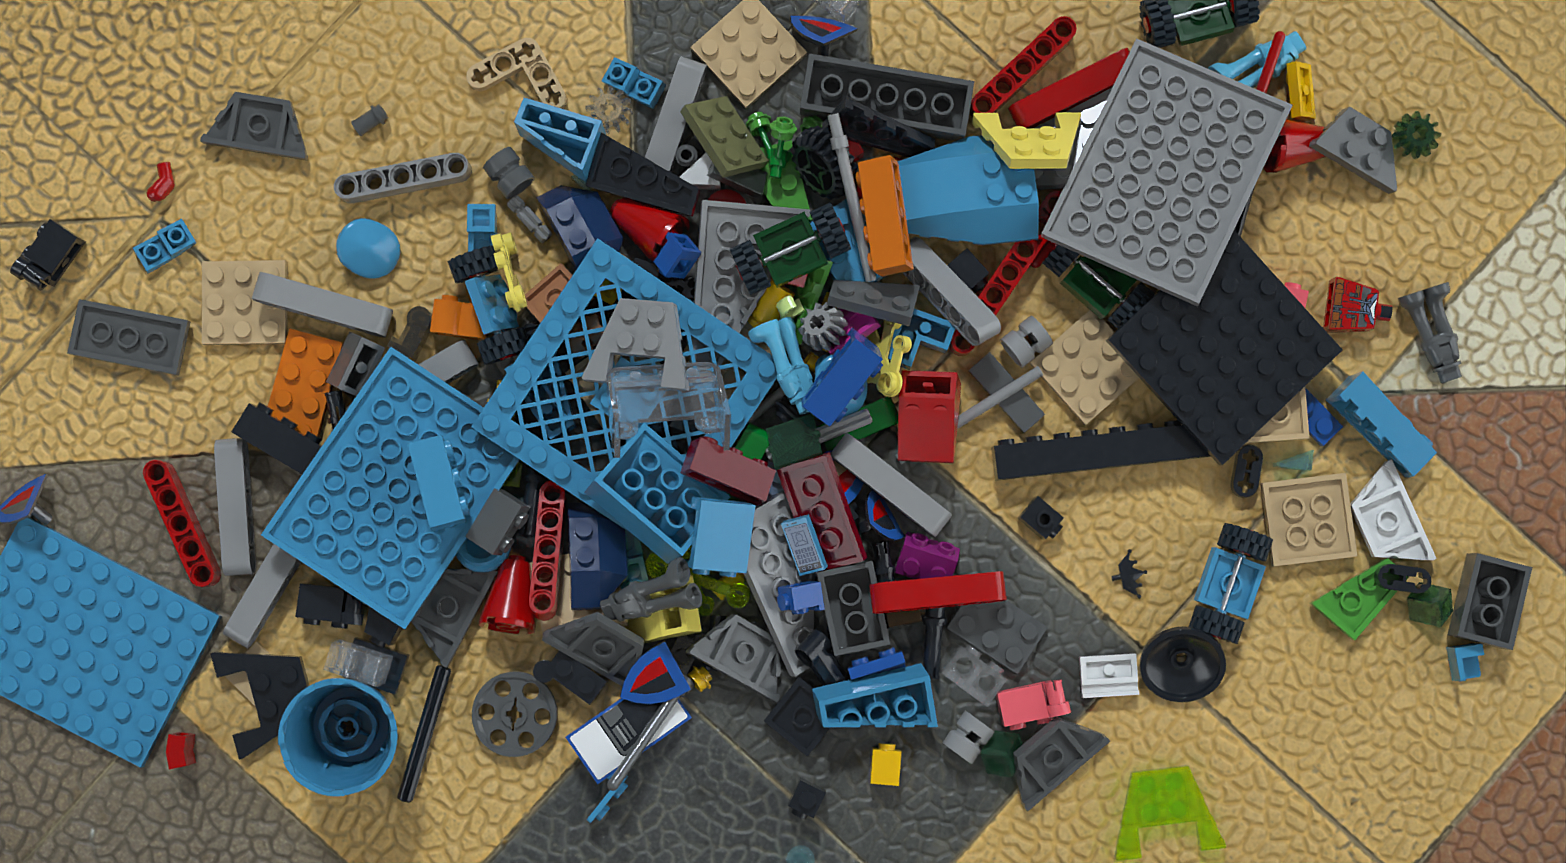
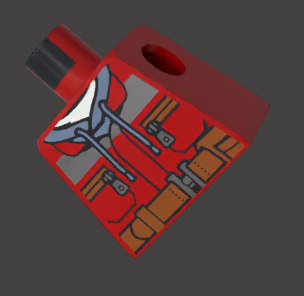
[1323,277,1392,333]

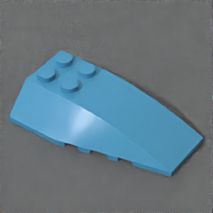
[898,135,1039,245]

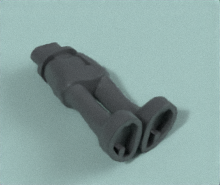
[1398,282,1462,383]
[600,557,702,622]

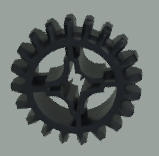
[790,125,858,199]

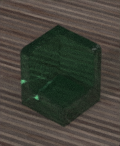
[1407,582,1453,627]
[980,730,1023,778]

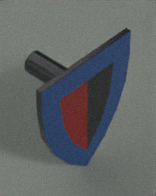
[790,16,858,57]
[856,490,904,541]
[620,641,691,704]

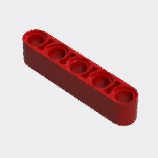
[970,16,1077,118]
[1008,48,1130,129]
[143,460,221,587]
[529,481,567,621]
[869,571,1007,614]

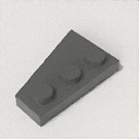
[827,280,920,326]

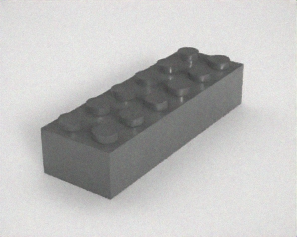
[800,53,974,141]

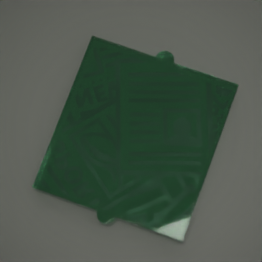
[766,413,823,470]

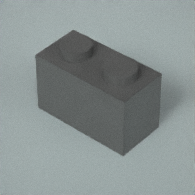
[326,332,385,396]
[465,488,531,555]

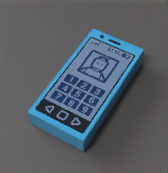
[781,514,828,576]

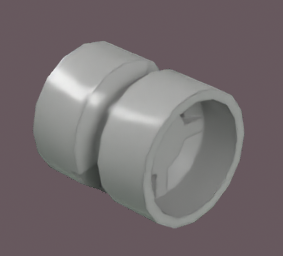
[1000,316,1053,368]
[942,710,995,764]

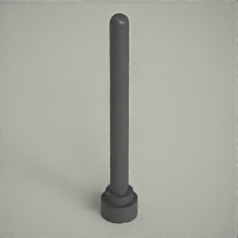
[607,674,695,791]

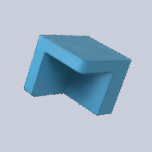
[1446,643,1484,682]

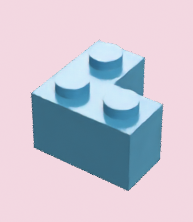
[888,308,955,370]

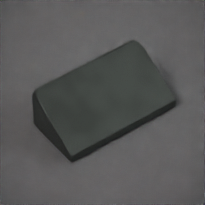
[707,162,767,198]

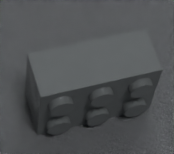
[1447,553,1533,650]
[817,561,890,656]

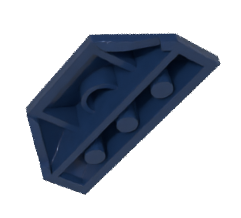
[536,185,623,270]
[567,503,628,610]

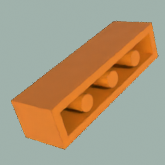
[856,155,914,277]

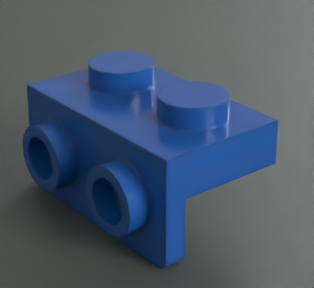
[847,648,906,680]

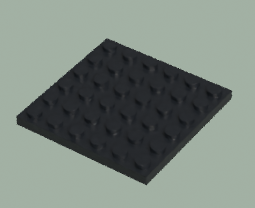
[1106,230,1343,465]

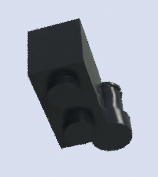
[10,219,86,291]
[295,583,364,629]
[533,651,609,705]

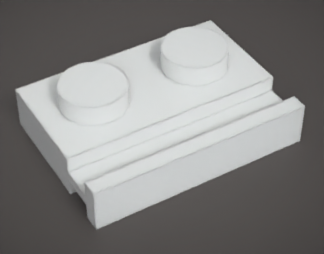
[1079,653,1139,698]

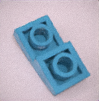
[602,57,666,109]
[133,219,196,274]

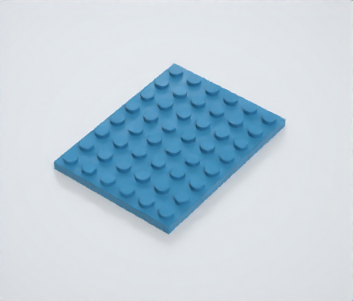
[261,347,520,630]
[0,517,222,768]

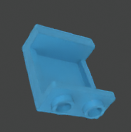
[685,496,756,577]

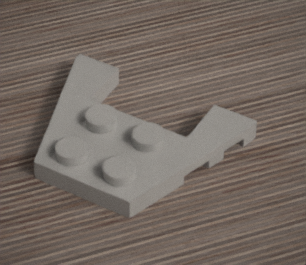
[582,298,689,391]

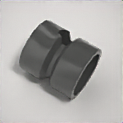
[483,147,535,200]

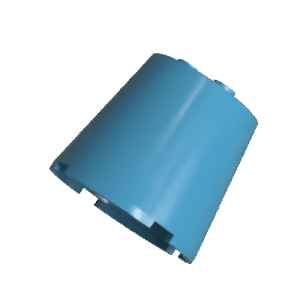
[278,678,398,797]

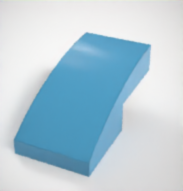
[467,204,497,252]
[621,530,649,589]

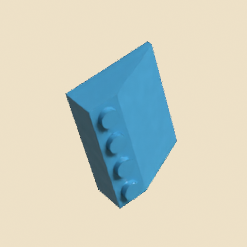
[584,423,730,565]

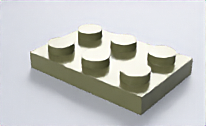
[680,96,769,178]

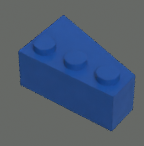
[801,328,883,427]

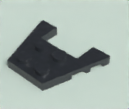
[210,652,310,760]

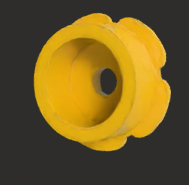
[687,666,712,692]

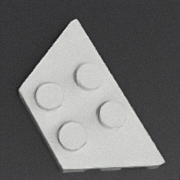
[1350,459,1437,560]

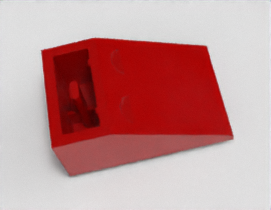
[898,370,961,463]

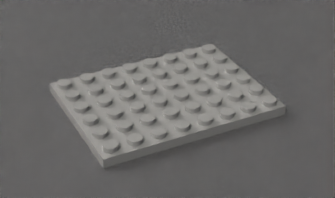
[1041,38,1293,306]

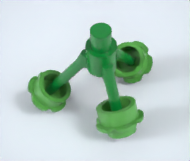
[746,112,823,179]

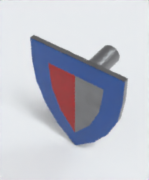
[0,474,52,525]

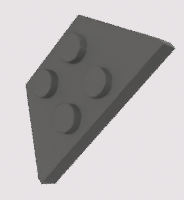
[200,92,308,161]
[1309,107,1397,194]
[411,569,499,668]
[542,612,644,686]
[685,614,781,703]
[1013,716,1110,811]

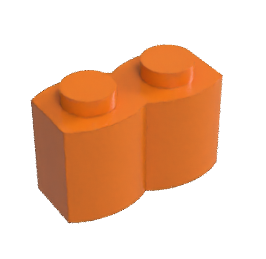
[430,295,488,341]

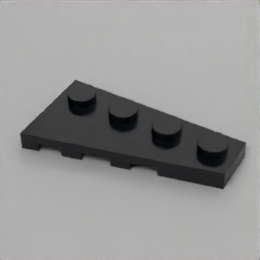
[822,97,935,157]
[585,132,701,217]

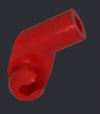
[146,162,175,202]

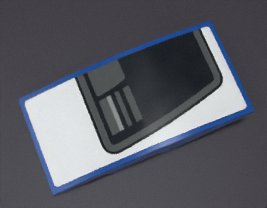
[566,698,692,784]

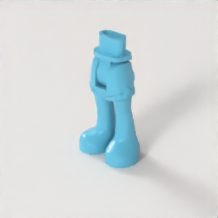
[1208,31,1306,88]
[748,317,813,414]

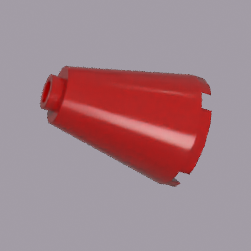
[1263,119,1326,173]
[611,197,690,263]
[479,555,536,635]

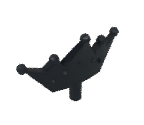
[1111,549,1147,599]

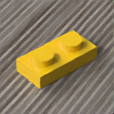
[1286,61,1316,121]

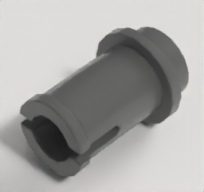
[351,104,388,136]
[675,145,698,170]

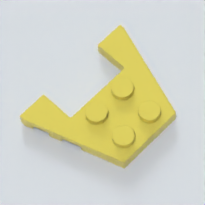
[972,112,1081,169]

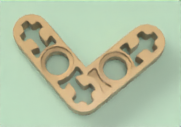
[466,38,567,109]

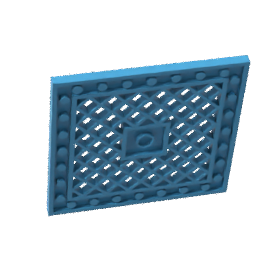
[471,238,777,533]

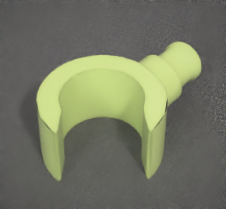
[776,295,804,320]

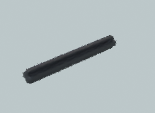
[397,665,451,803]

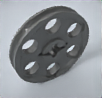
[472,672,557,757]

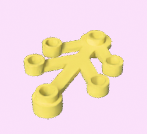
[491,232,527,312]
[867,320,912,397]

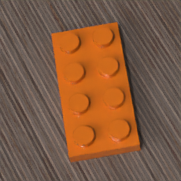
[268,328,344,437]

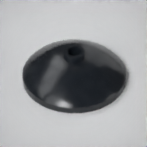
[1140,626,1226,702]

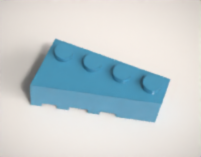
[1326,371,1437,478]
[812,663,938,727]

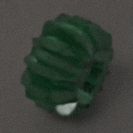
[1392,111,1442,159]

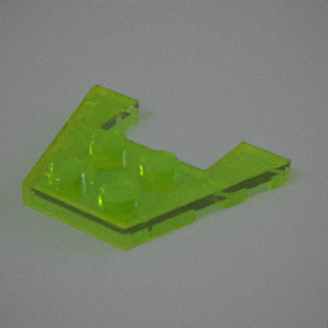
[1114,765,1226,861]

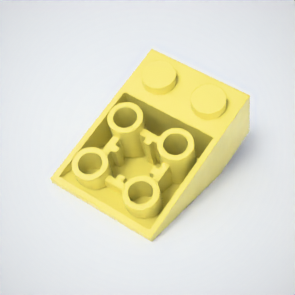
[625,575,702,643]

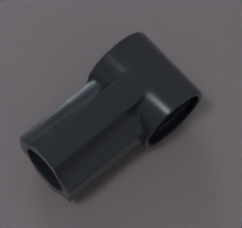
[794,630,846,686]

